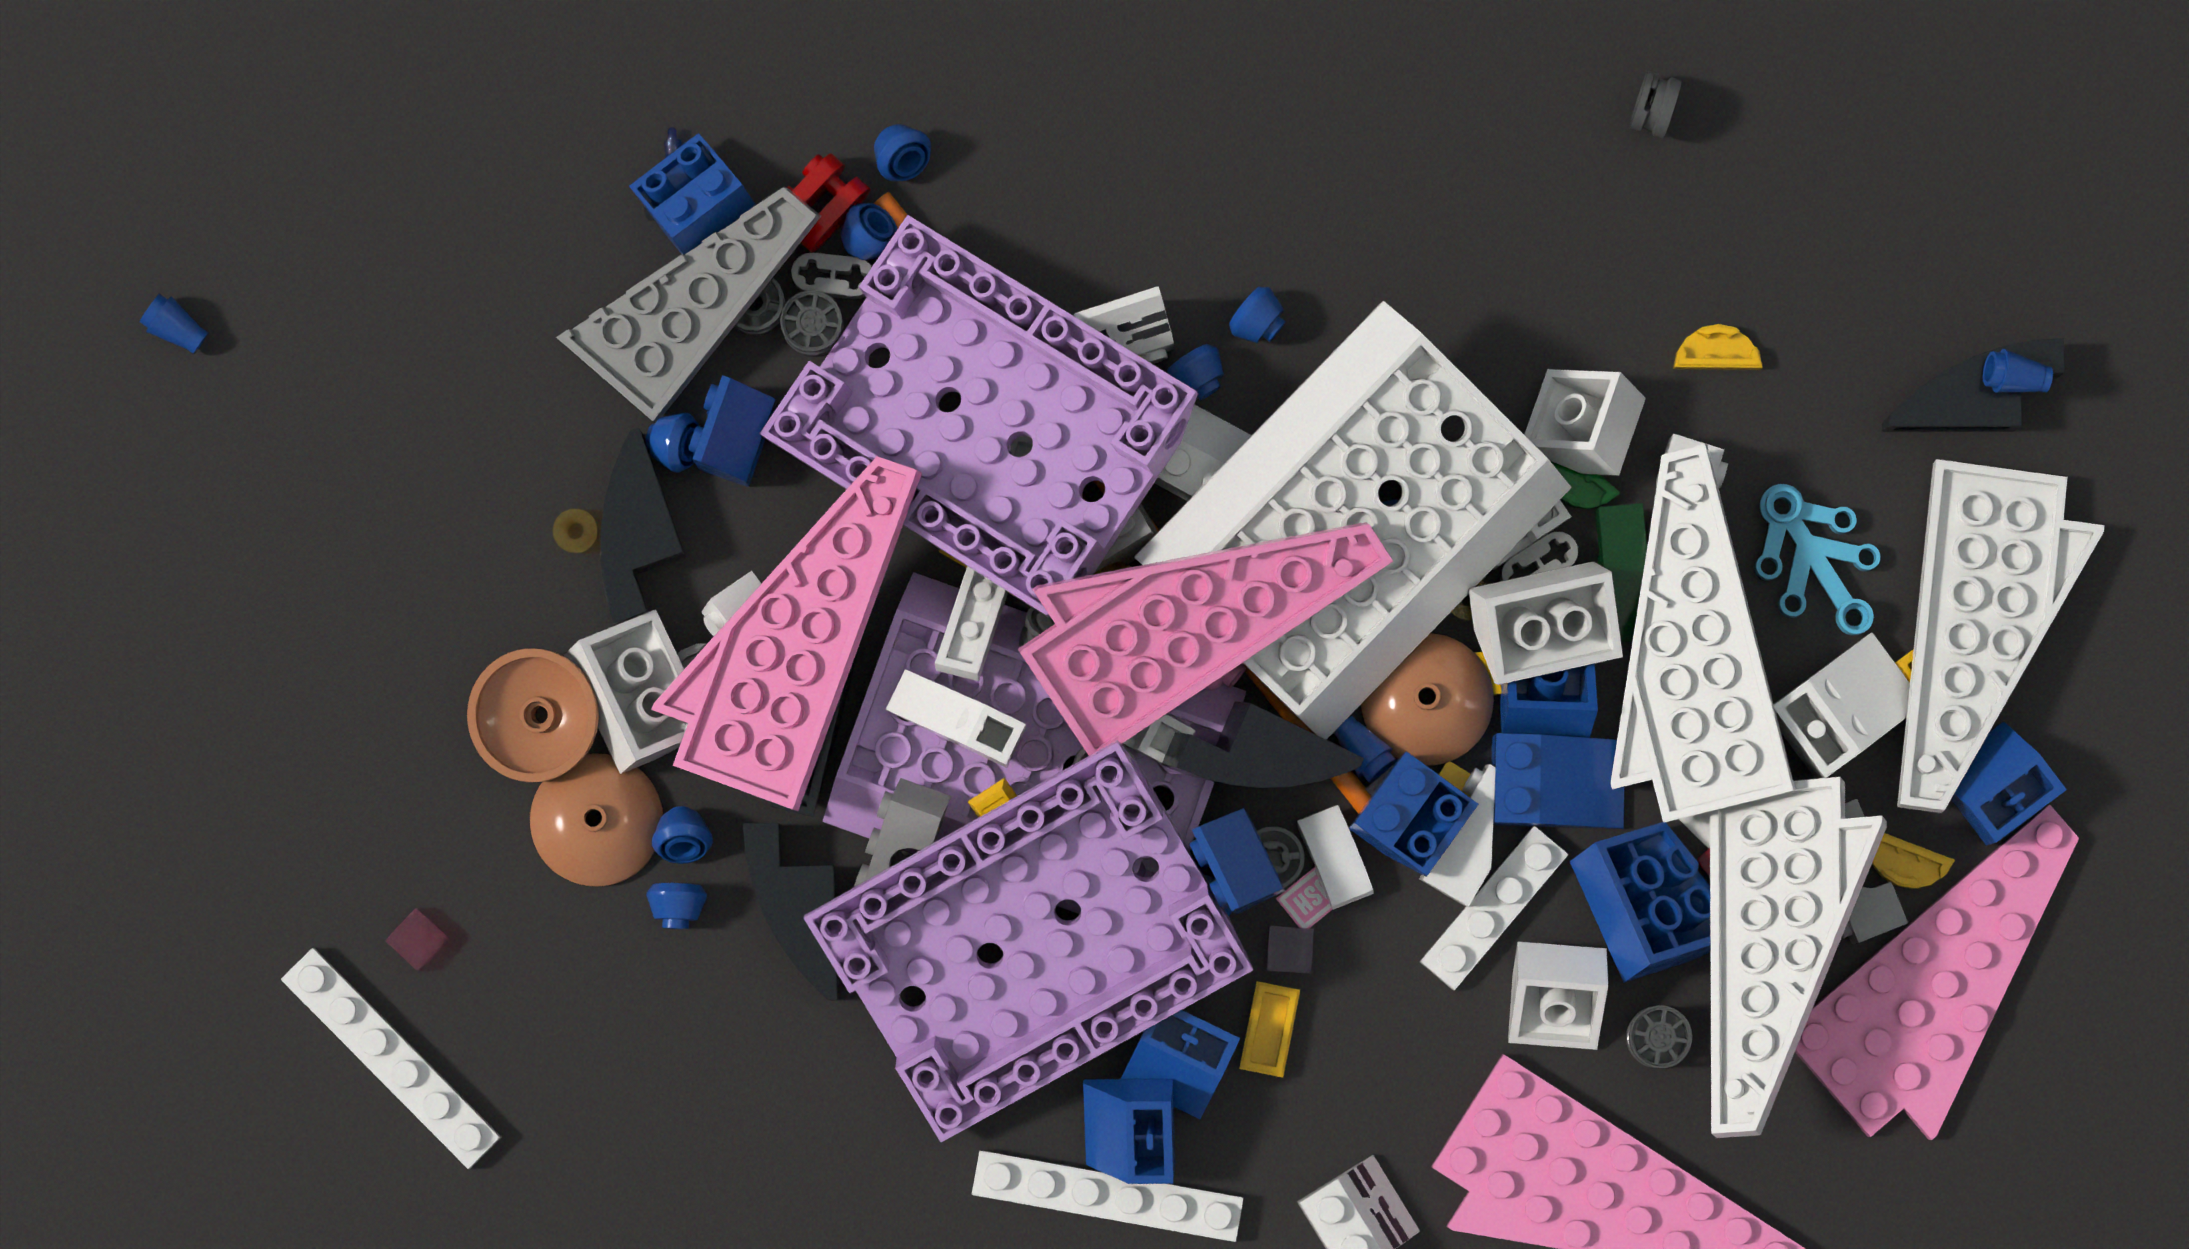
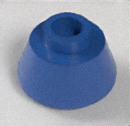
[874,124,931,181]
[841,203,897,260]
[1229,286,1286,344]
[1167,344,1224,401]
[646,413,700,473]
[652,806,713,864]
[646,883,707,929]

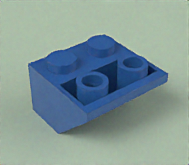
[629,133,756,255]
[689,375,778,487]
[1951,722,2067,846]
[1349,751,1479,877]
[1189,808,1286,914]
[1121,1010,1240,1119]
[1083,1079,1175,1184]

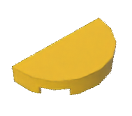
[1673,324,1763,370]
[1872,833,1955,889]

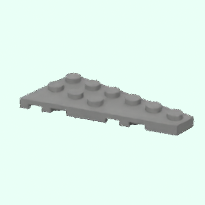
[556,187,821,422]

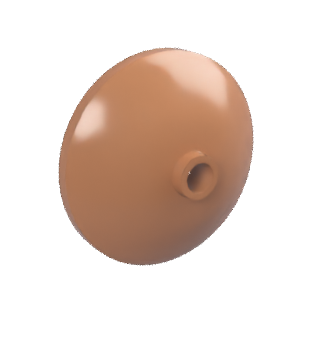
[1361,633,1494,766]
[467,648,599,782]
[530,753,663,887]

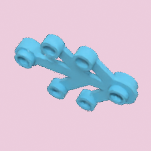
[1754,484,1881,635]

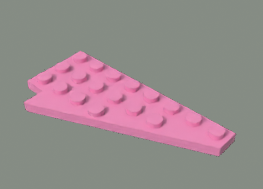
[651,456,922,811]
[1018,522,1393,756]
[1795,805,2079,1140]
[1431,1054,1805,1249]

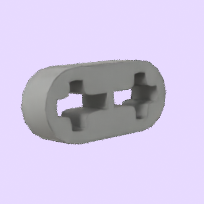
[791,253,872,300]
[1500,532,1578,582]

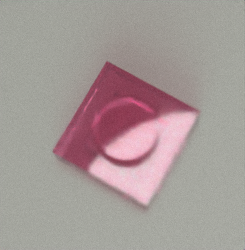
[385,908,450,971]

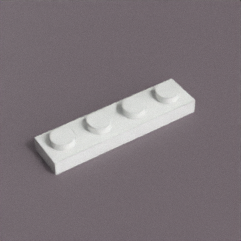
[1420,826,1568,991]

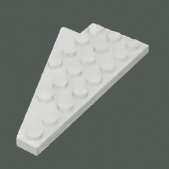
[1611,444,1795,823]
[1897,459,2105,813]
[1710,777,1887,1138]

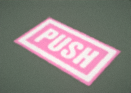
[1276,867,1332,933]

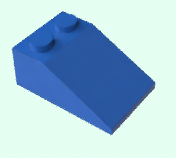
[1500,663,1598,738]
[1491,733,1624,829]

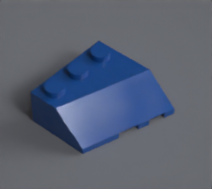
[1570,822,1711,983]

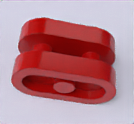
[786,153,871,253]

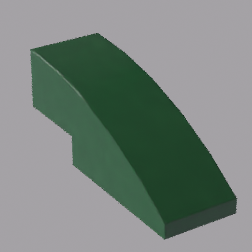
[1595,503,1647,643]

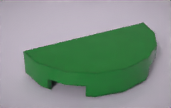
[1551,461,1620,509]

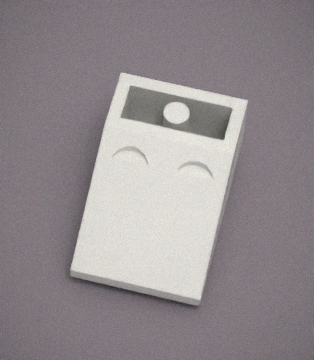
[1774,632,1910,779]

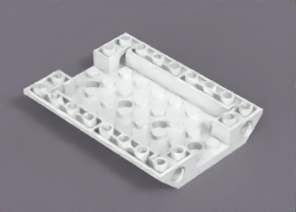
[1134,301,1572,740]

